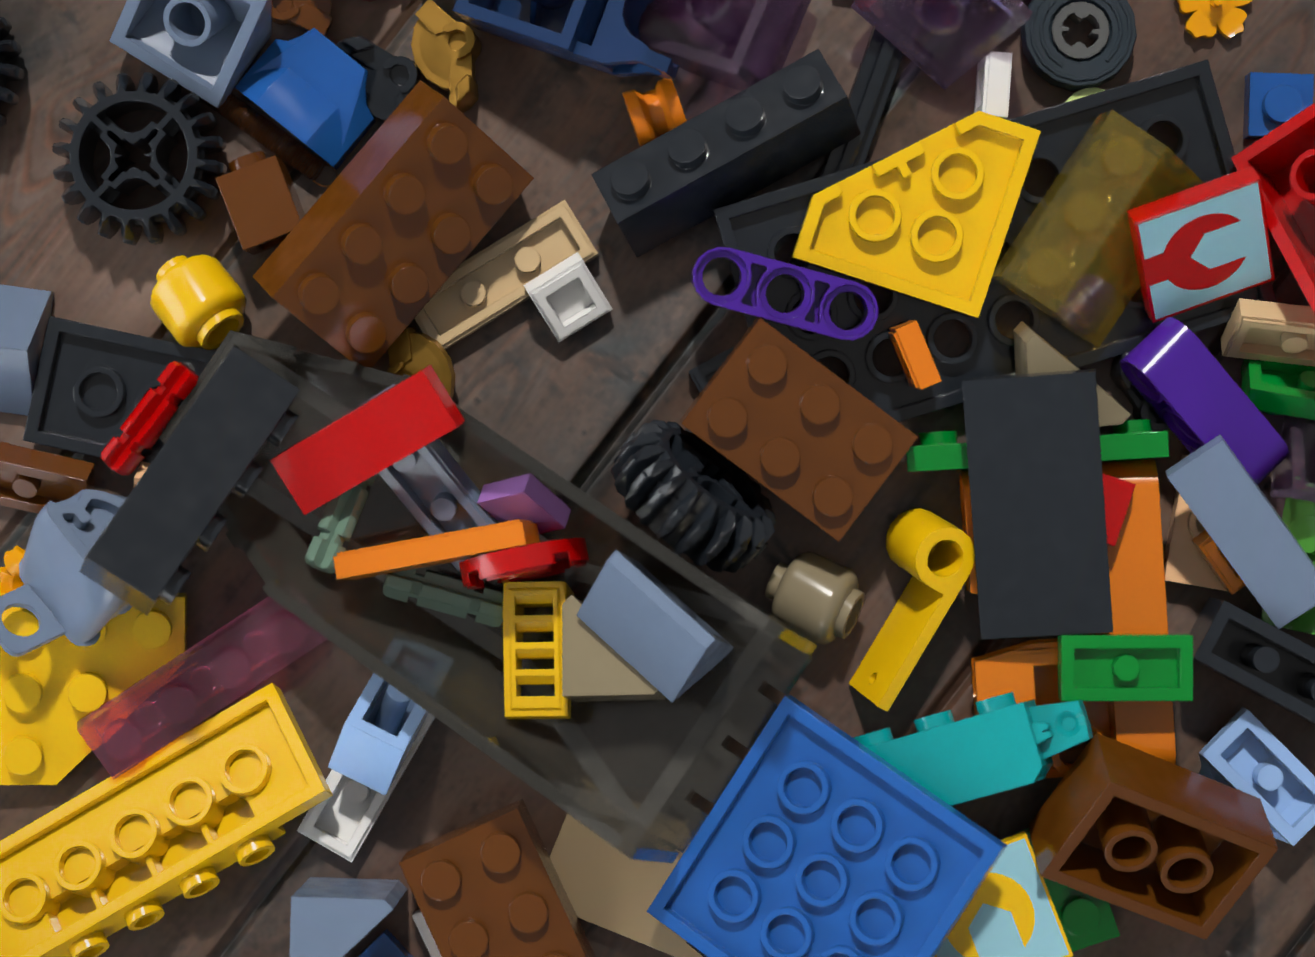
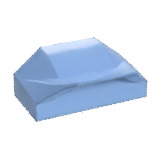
[1199,707,1315,846]

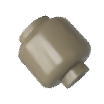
[765,551,865,646]

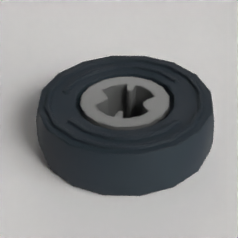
[1020,0,1137,91]

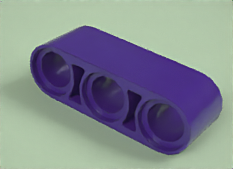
[691,247,878,340]
[1120,317,1289,485]

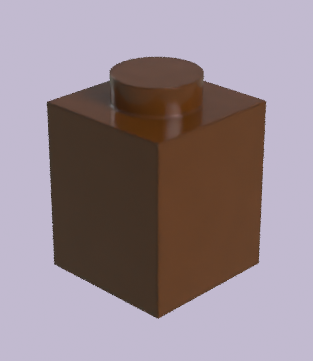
[215,151,305,255]

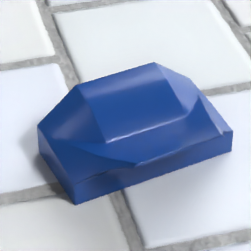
[235,28,376,170]

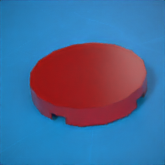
[459,538,589,590]

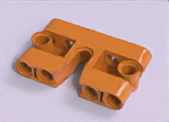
[960,458,1176,778]

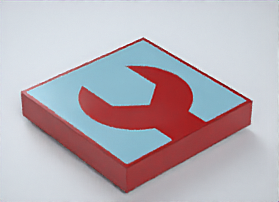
[1127,166,1275,323]

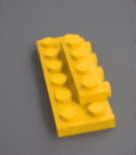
[0,683,333,957]

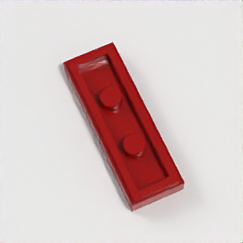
[270,364,465,516]

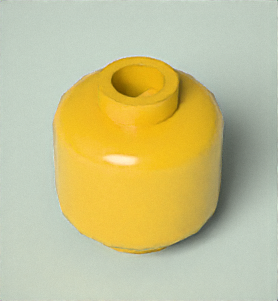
[150,254,246,350]

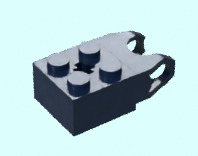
[453,0,680,80]

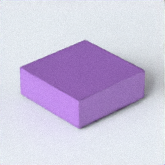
[477,473,571,534]

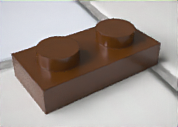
[0,442,95,514]

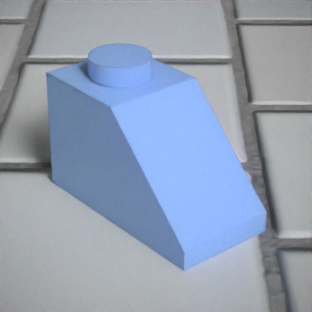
[328,634,453,796]

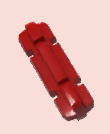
[100,361,201,476]

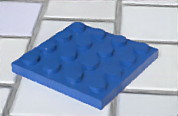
[646,695,1008,957]

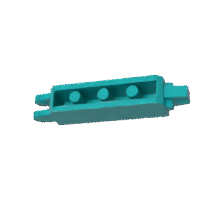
[854,692,1093,806]

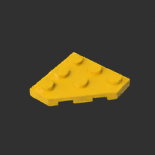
[792,111,1041,318]
[0,593,187,785]

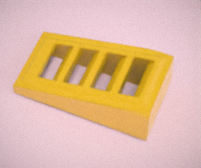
[503,581,574,720]

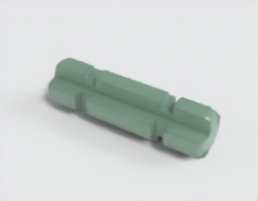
[305,474,377,574]
[383,569,503,627]

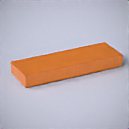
[333,519,540,580]

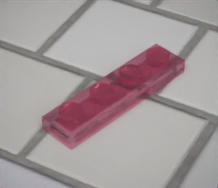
[77,582,329,779]

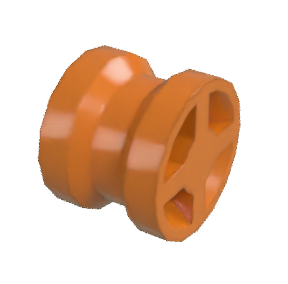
[622,78,687,147]

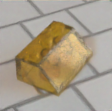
[992,110,1204,348]

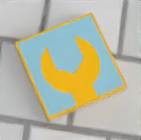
[934,831,1073,957]

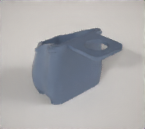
[0,489,133,657]

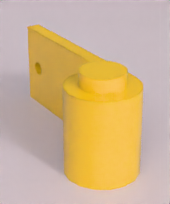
[849,508,975,712]

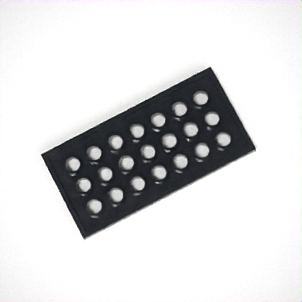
[713,59,1277,422]

